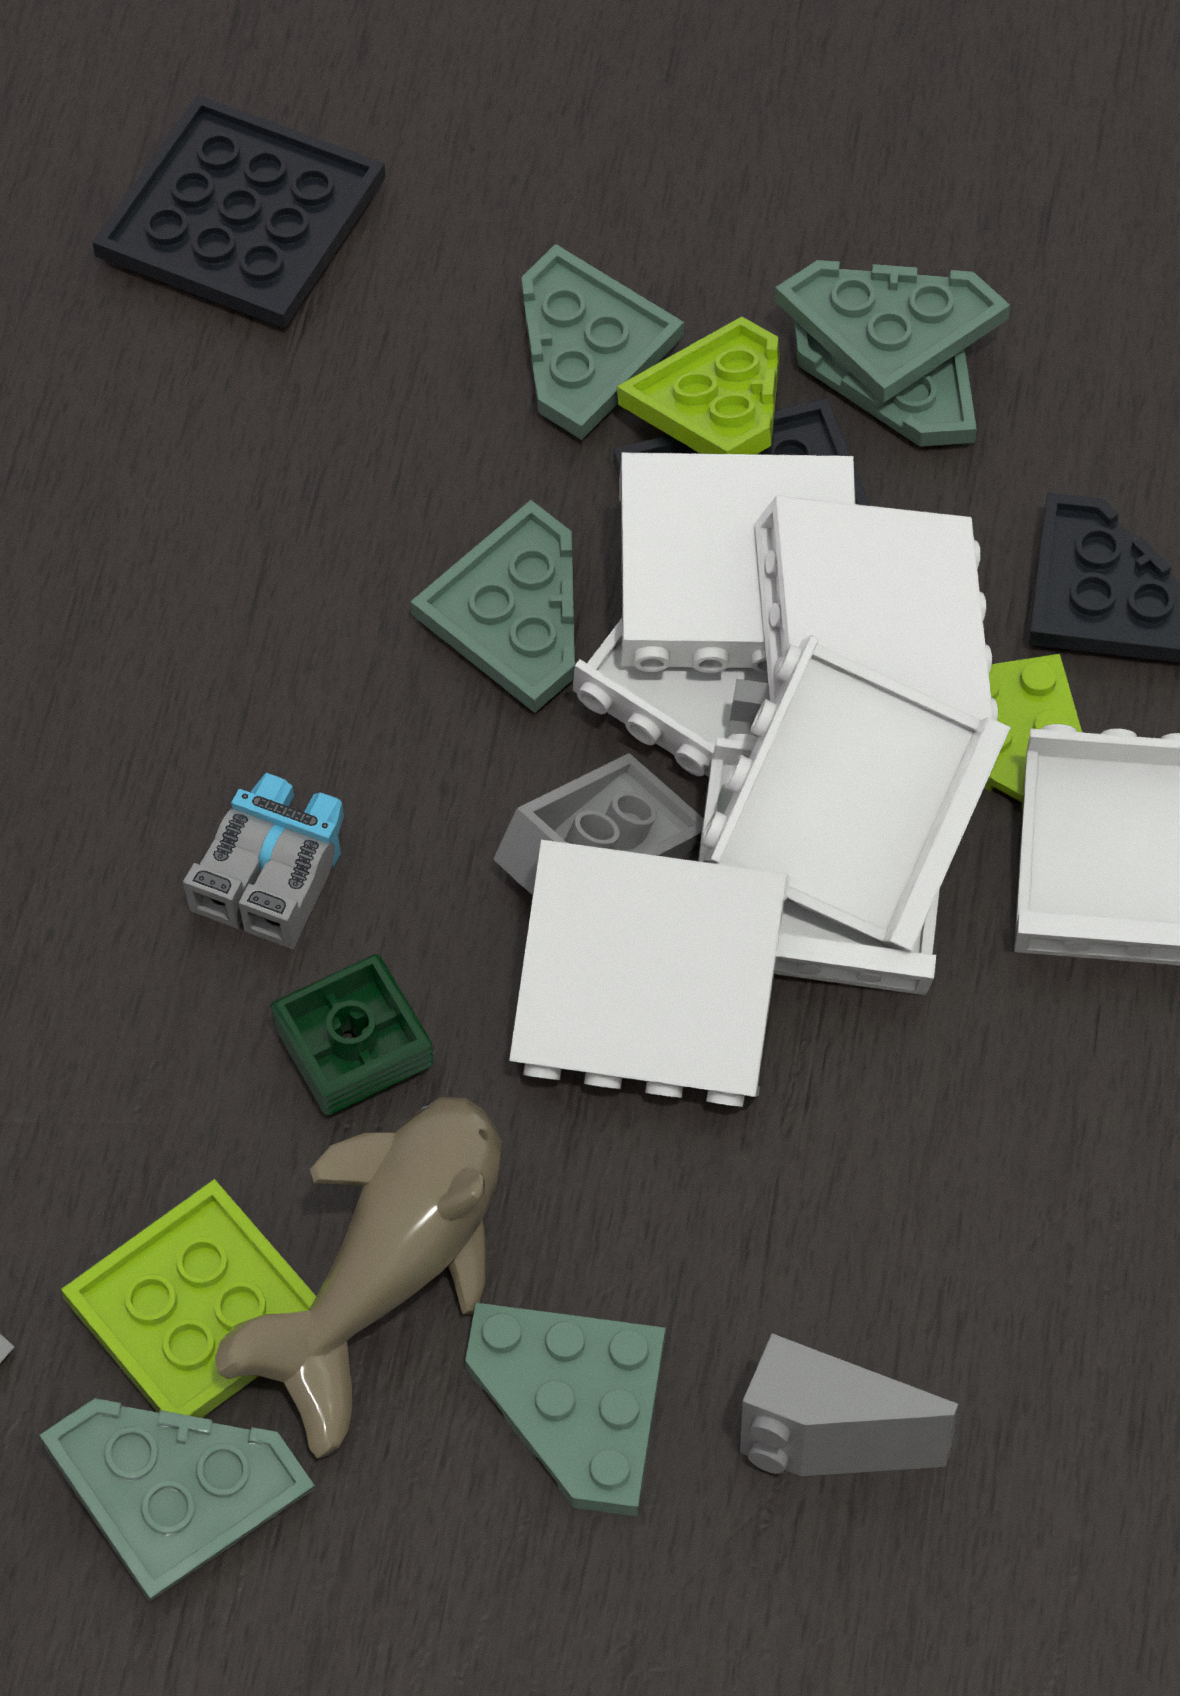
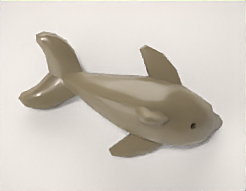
[215,1097,502,1459]

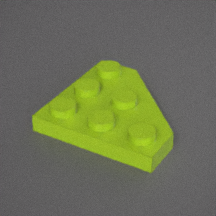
[616,316,780,455]
[984,654,1082,810]

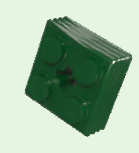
[270,954,434,1115]

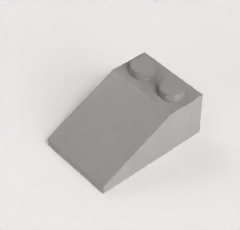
[493,753,704,895]
[740,1334,958,1476]

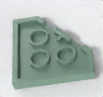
[521,244,684,440]
[775,260,1010,403]
[792,318,977,446]
[410,500,575,713]
[465,1302,665,1517]
[39,1398,315,1603]

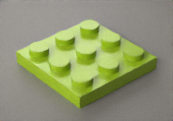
[61,1179,316,1418]

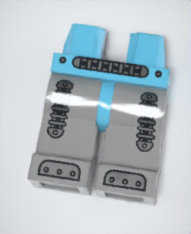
[183,773,344,949]

